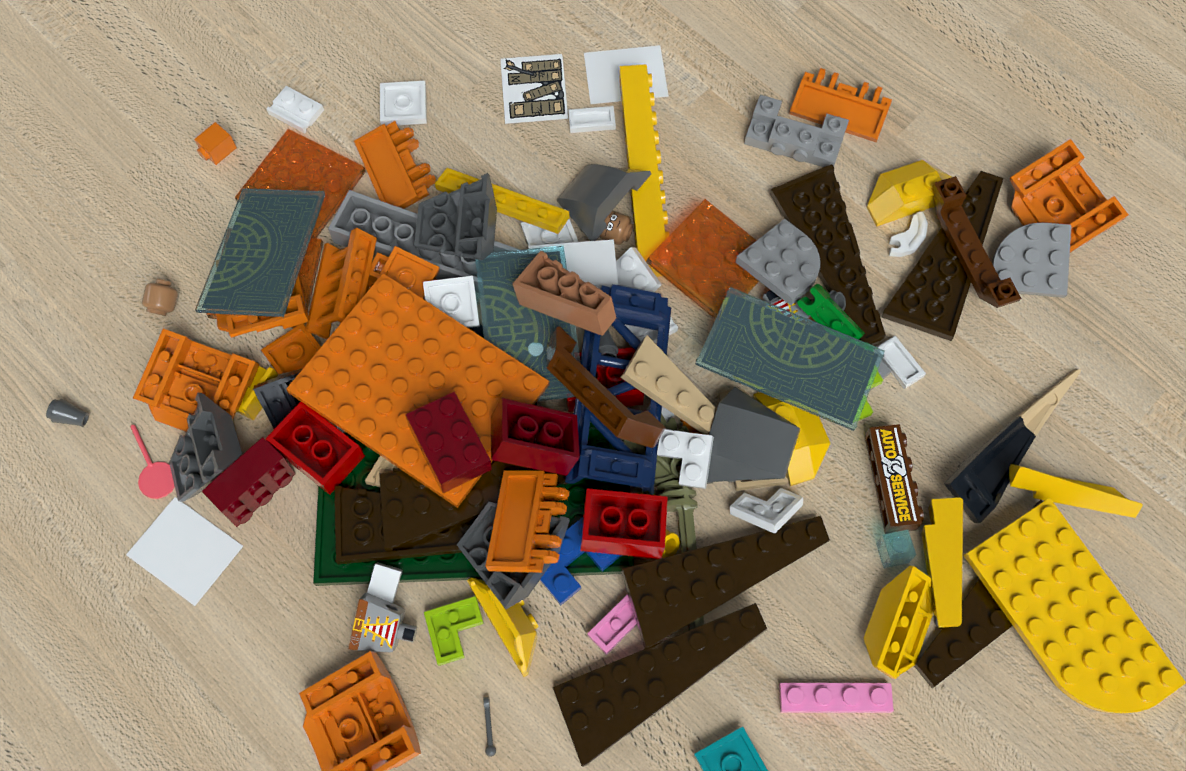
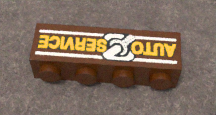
[864,424,924,534]

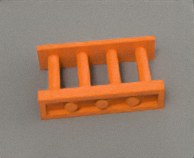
[305,228,377,339]

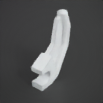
[889,212,928,257]

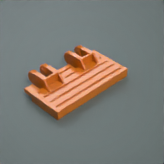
[790,68,892,142]
[354,121,436,209]
[485,470,569,573]

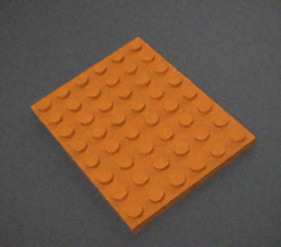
[286,273,549,508]

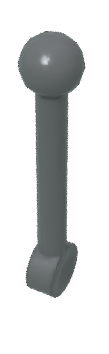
[483,697,496,757]

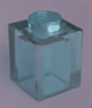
[876,529,916,568]

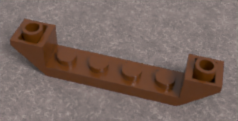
[933,176,1022,308]
[547,326,666,448]

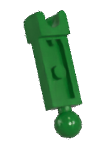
[797,284,874,353]

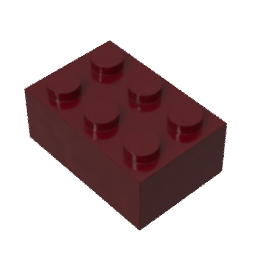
[405,391,492,493]
[491,398,579,476]
[201,437,295,527]

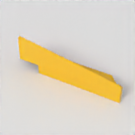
[1009,464,1143,518]
[921,498,963,628]

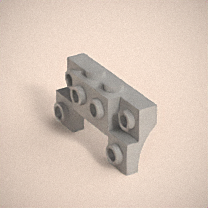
[744,95,849,167]

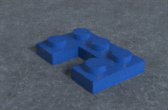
[540,517,622,606]

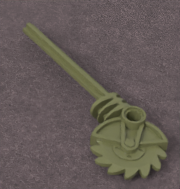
[616,414,704,630]

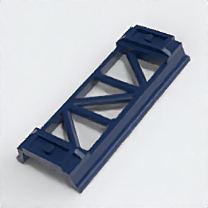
[565,284,672,495]

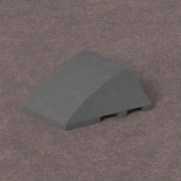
[557,164,651,241]
[414,173,497,261]
[707,387,800,484]
[169,392,242,502]
[457,502,570,609]

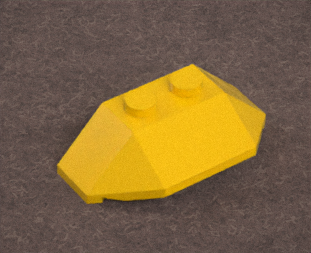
[866,160,952,227]
[753,390,830,487]
[863,566,933,679]
[467,577,539,677]

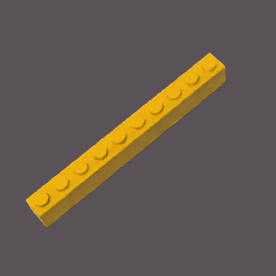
[619,64,673,277]

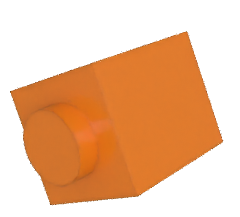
[194,122,237,165]

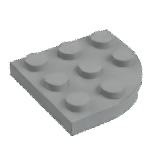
[736,219,820,305]
[992,223,1071,298]

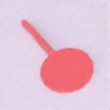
[130,425,175,499]

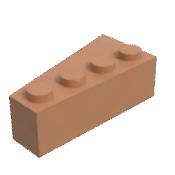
[513,250,616,336]

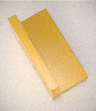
[237,366,278,421]

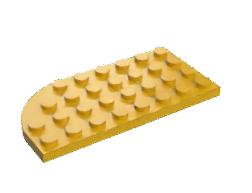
[963,498,1186,714]

